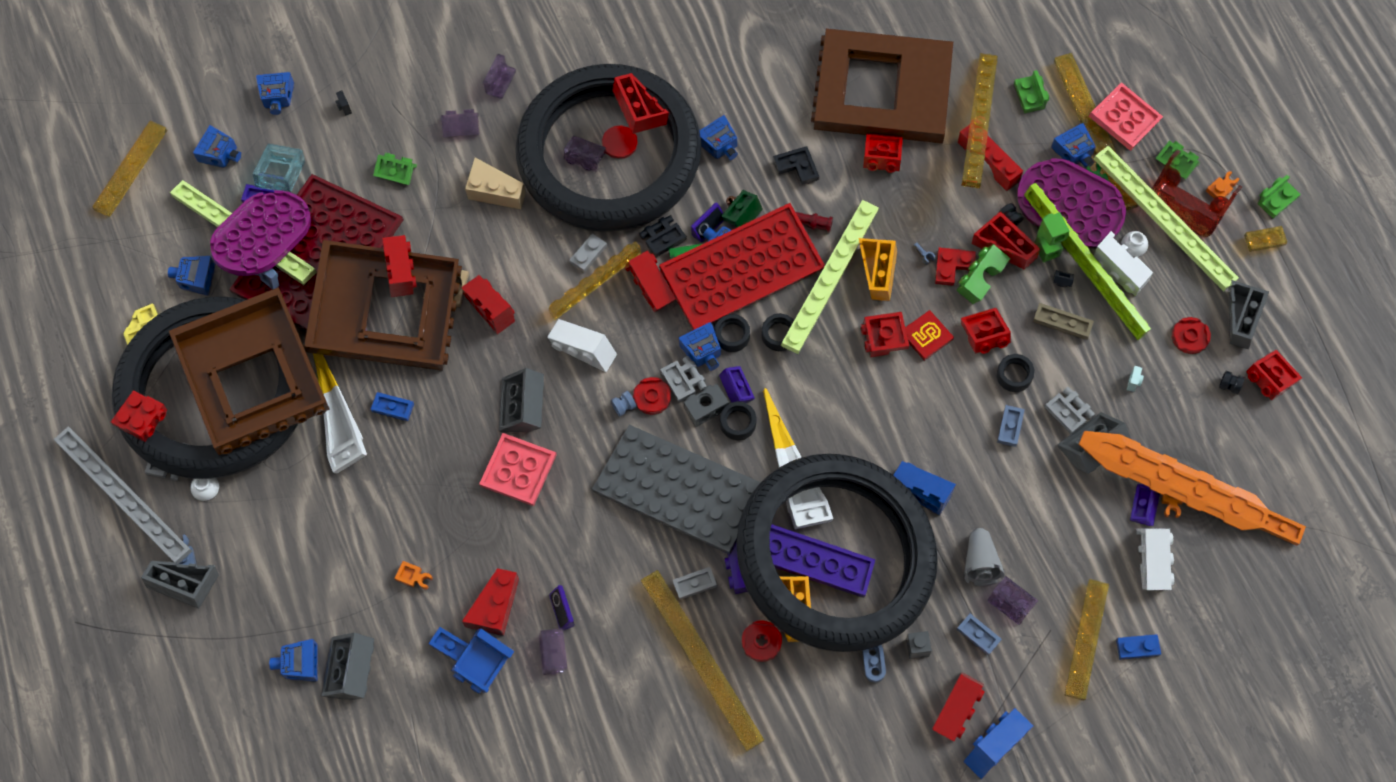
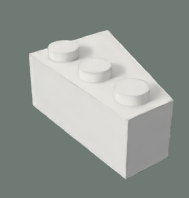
[1094,231,1153,296]
[547,319,617,372]
[1136,528,1174,590]

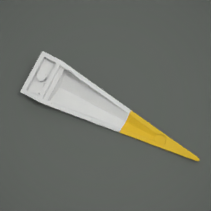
[313,353,367,473]
[763,388,833,529]

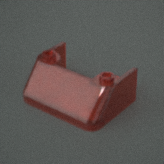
[1152,149,1243,237]

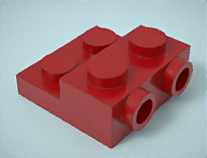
[863,134,903,173]
[961,308,1011,354]
[861,312,909,357]
[1246,350,1302,400]
[111,390,167,442]

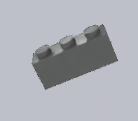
[499,368,544,432]
[1057,412,1132,474]
[321,633,374,700]

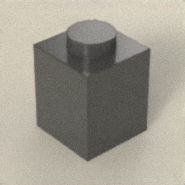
[906,631,932,659]

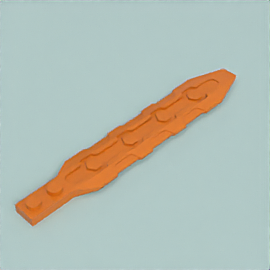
[1079,431,1306,546]

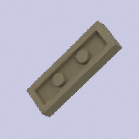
[1033,303,1094,340]

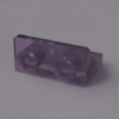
[483,54,516,99]
[563,135,606,172]
[987,576,1038,625]

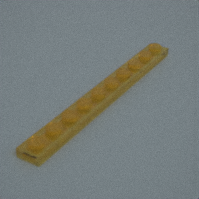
[961,53,998,189]
[1054,53,1138,210]
[641,570,764,752]

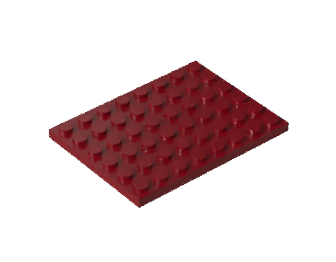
[229,174,404,330]

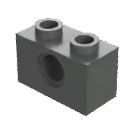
[684,384,729,427]

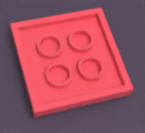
[1089,82,1163,151]
[479,433,557,506]

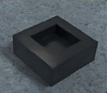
[335,90,352,116]
[1053,270,1074,288]

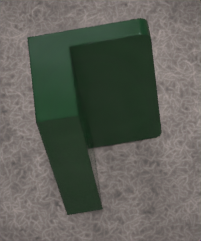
[722,190,763,228]

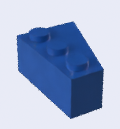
[894,461,956,516]
[963,708,1033,779]

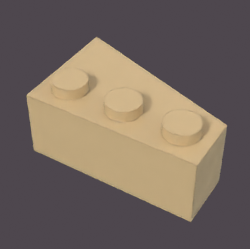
[465,158,526,209]

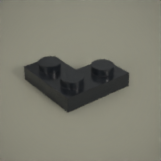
[773,146,819,185]

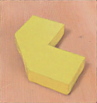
[123,303,158,345]

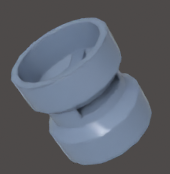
[610,391,637,417]

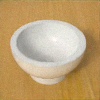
[1121,231,1148,257]
[190,478,219,501]

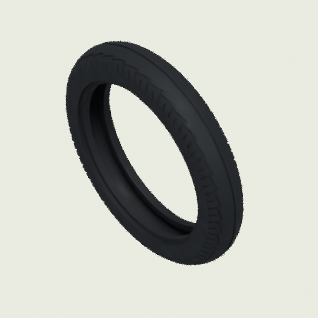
[516,64,701,232]
[112,297,298,479]
[737,454,938,652]

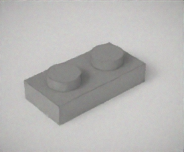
[569,233,607,273]
[673,567,717,600]

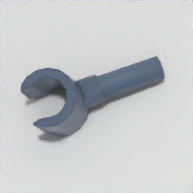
[914,243,935,265]

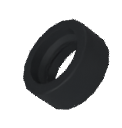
[762,313,794,352]
[715,314,750,352]
[996,354,1035,392]
[720,401,757,441]

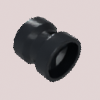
[998,203,1024,226]
[1219,370,1245,395]

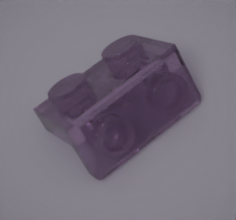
[441,109,480,137]

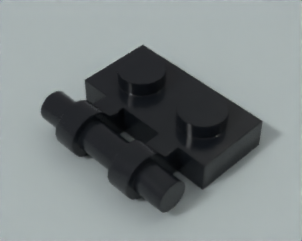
[639,215,687,258]

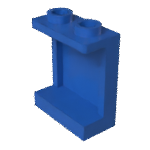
[450,629,514,694]

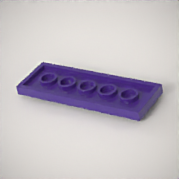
[770,524,876,598]

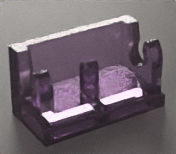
[539,629,568,675]

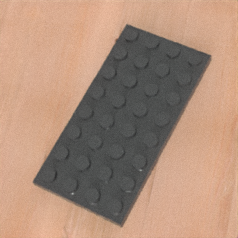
[592,424,761,555]

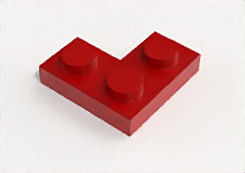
[935,247,976,286]

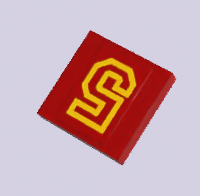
[905,310,954,361]

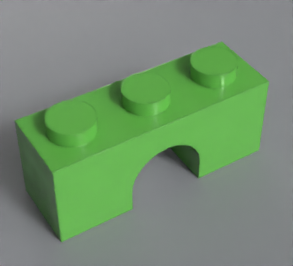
[1034,212,1070,263]
[956,244,1010,304]

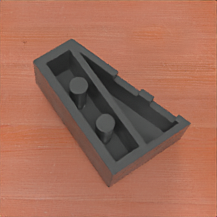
[1229,280,1269,350]
[141,561,219,609]

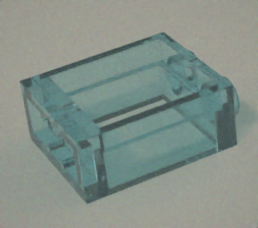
[252,143,305,192]

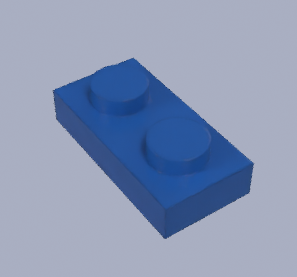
[371,392,414,421]
[429,627,468,661]
[1116,634,1161,660]

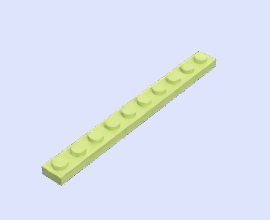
[1094,146,1239,292]
[170,180,317,285]
[781,200,879,354]

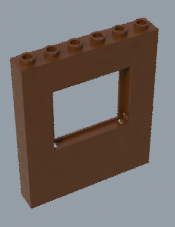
[811,28,954,144]
[304,240,462,371]
[169,287,330,455]

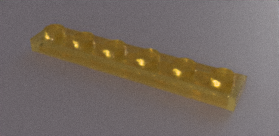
[92,121,167,217]
[549,241,641,320]
[1064,579,1109,701]

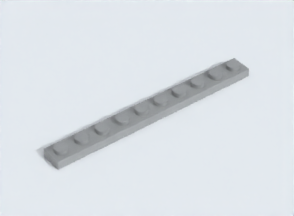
[54,426,192,564]

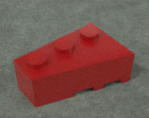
[613,73,669,134]
[971,211,1040,269]
[382,235,417,297]
[624,250,676,313]
[461,275,515,335]
[462,568,519,636]
[932,672,985,741]

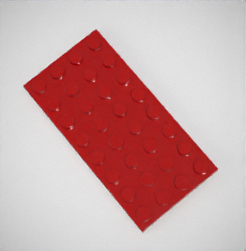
[659,203,825,330]

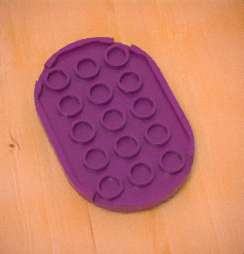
[1017,158,1126,248]
[210,190,311,276]

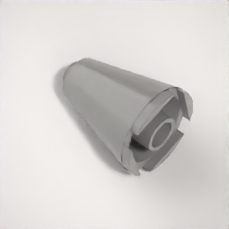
[964,528,1005,586]

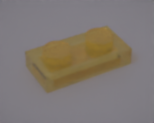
[1244,226,1287,252]

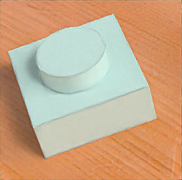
[1127,366,1144,392]

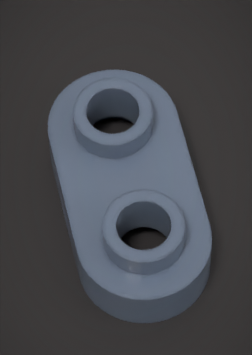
[862,645,886,683]

